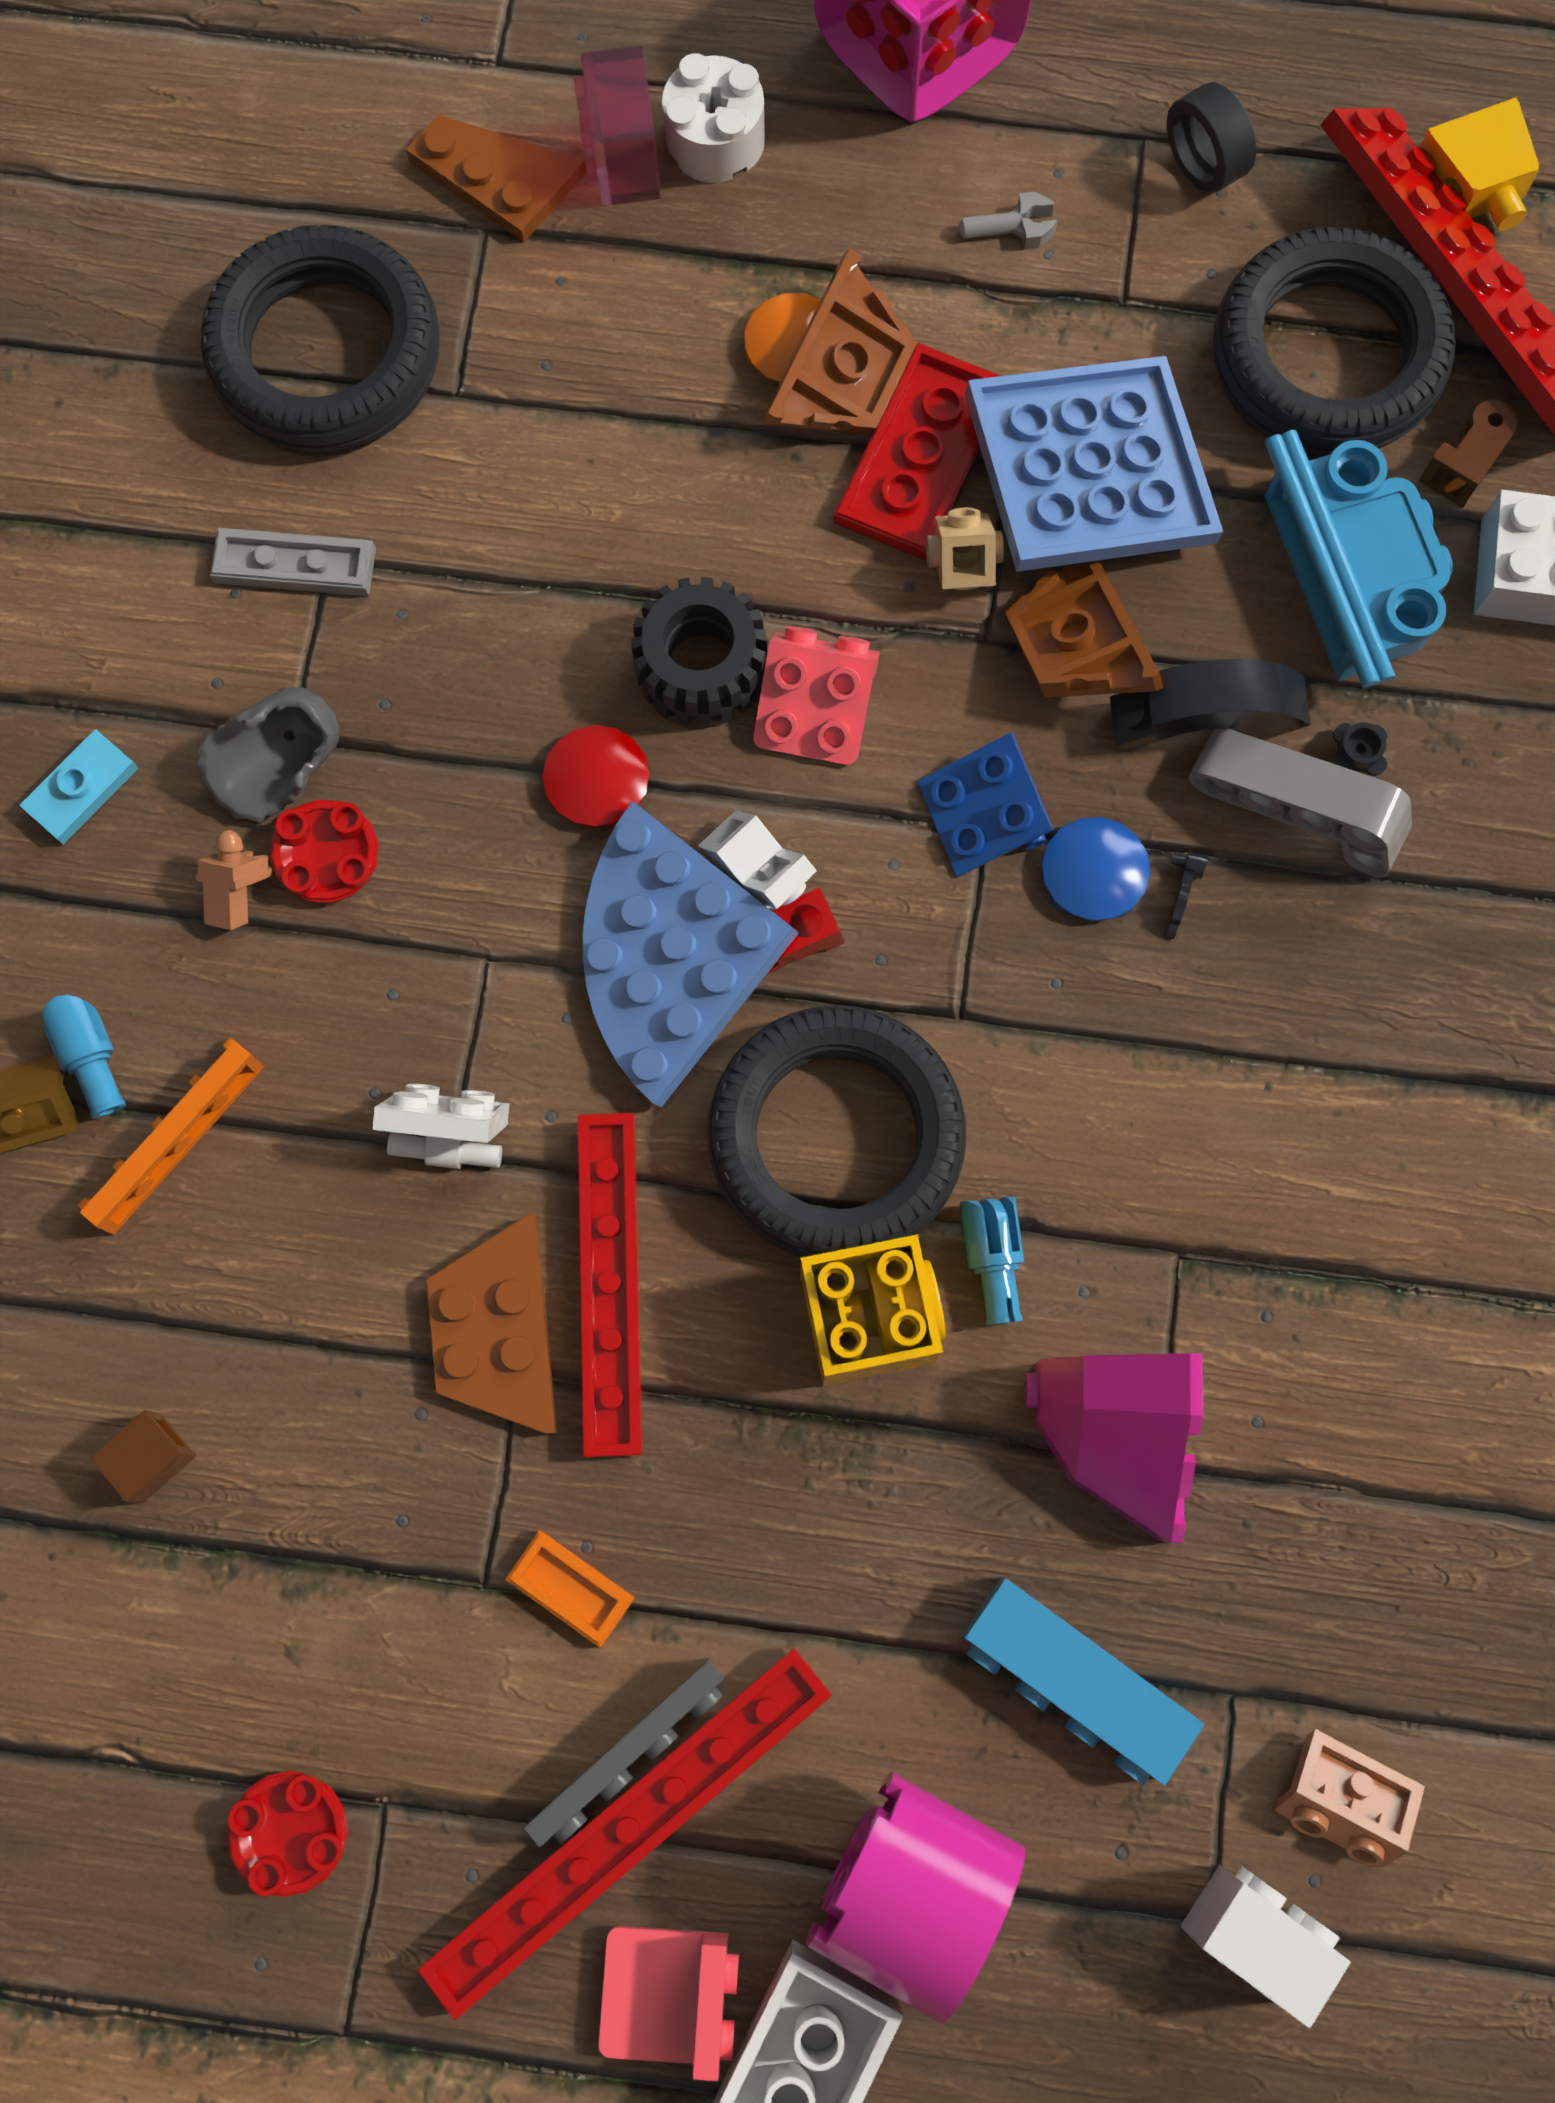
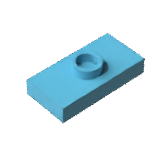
[19,729,139,845]

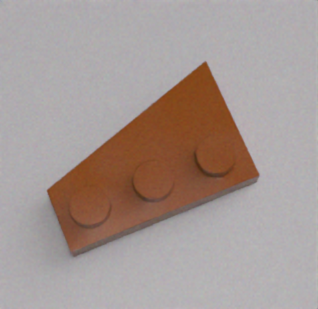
[406,115,587,242]

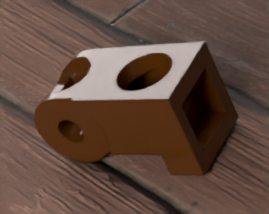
[1419,399,1518,508]

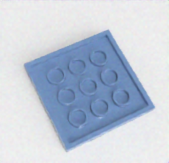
[965,356,1223,572]

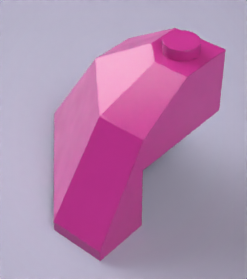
[1024,1353,1203,1543]

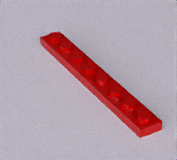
[418,1647,832,2021]

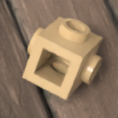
[926,508,1004,590]

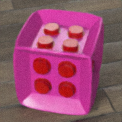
[814,0,1031,122]

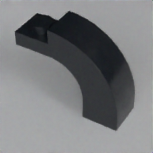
[1110,659,1311,752]

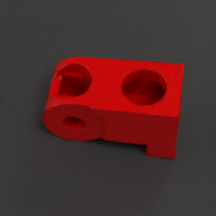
[766,887,845,975]

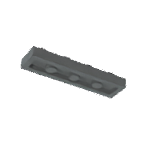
[524,1658,725,1848]

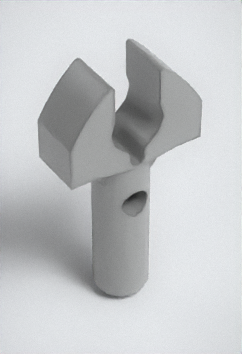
[959,192,1057,250]

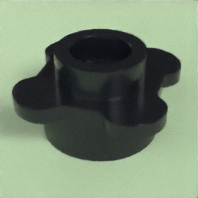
[1333,722,1387,776]

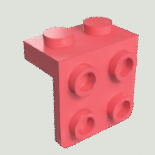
[753,626,880,765]
[599,1926,739,2081]

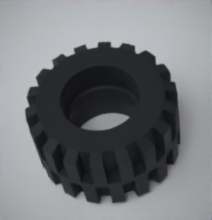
[631,577,767,727]

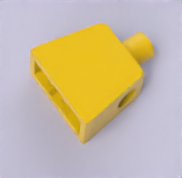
[1420,98,1539,231]

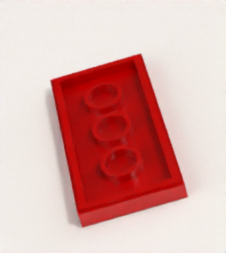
[833,342,1001,561]

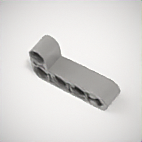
[1188,728,1412,877]

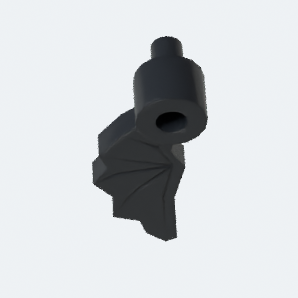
[1165,851,1208,939]

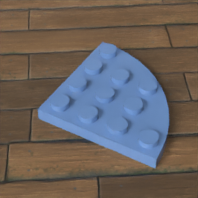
[583,801,799,1107]

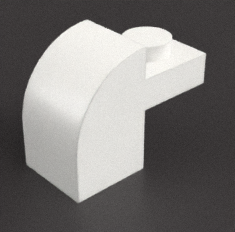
[697,810,817,911]

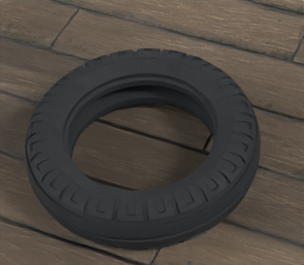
[201,225,440,453]
[1213,227,1455,457]
[707,1005,966,1257]

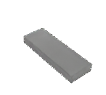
[210,528,376,596]

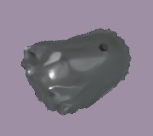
[196,687,341,824]

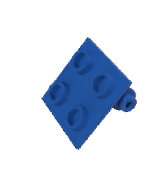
[917,732,1054,877]

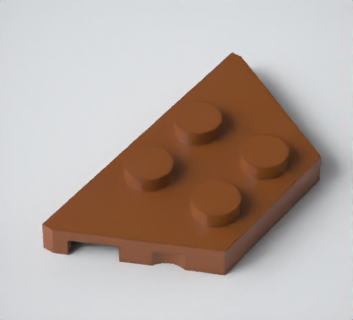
[761,248,917,435]
[1005,560,1163,698]
[427,1214,558,1435]

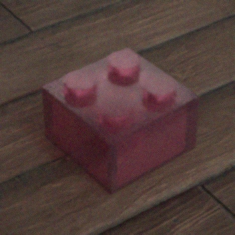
[573,45,661,207]

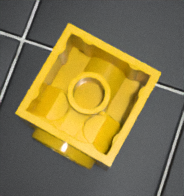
[800,1234,946,1386]

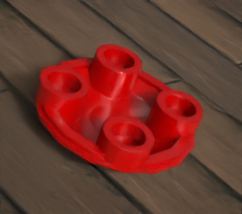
[542,725,650,829]
[270,800,379,903]
[227,1770,348,1897]

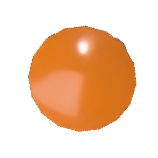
[745,293,821,383]

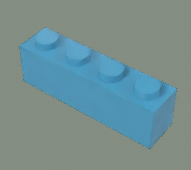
[961,1577,1205,1786]

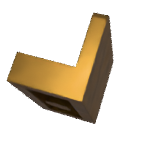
[0,1055,80,1153]

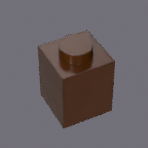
[90,1410,196,1503]

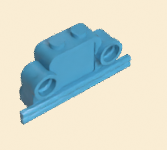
[1265,430,1453,689]

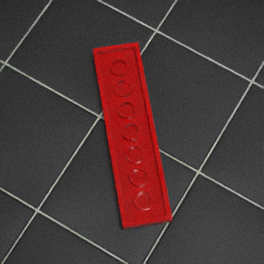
[1320,108,1555,436]

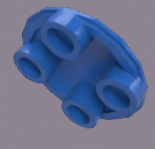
[1042,817,1150,921]

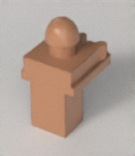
[196,830,273,930]

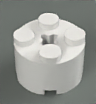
[662,53,765,183]

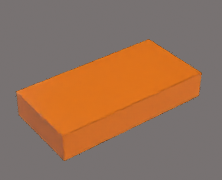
[505,1530,636,1648]

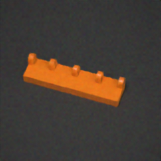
[78,1037,265,1235]

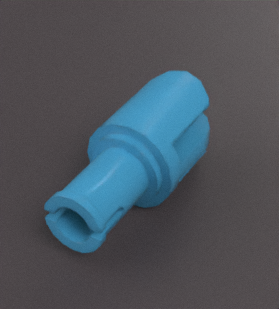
[42,995,126,1119]
[959,1196,1025,1325]

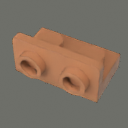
[1275,1729,1425,1868]

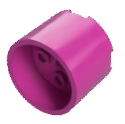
[805,1772,1025,2024]

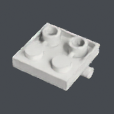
[373,1084,510,1169]

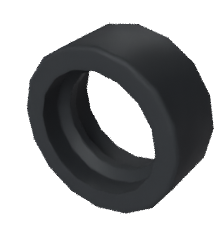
[1166,82,1257,193]

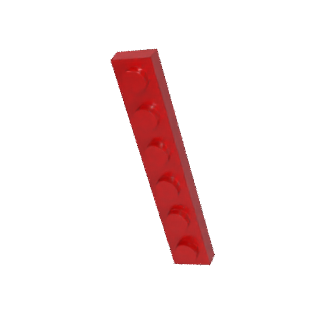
[578,1113,643,1458]

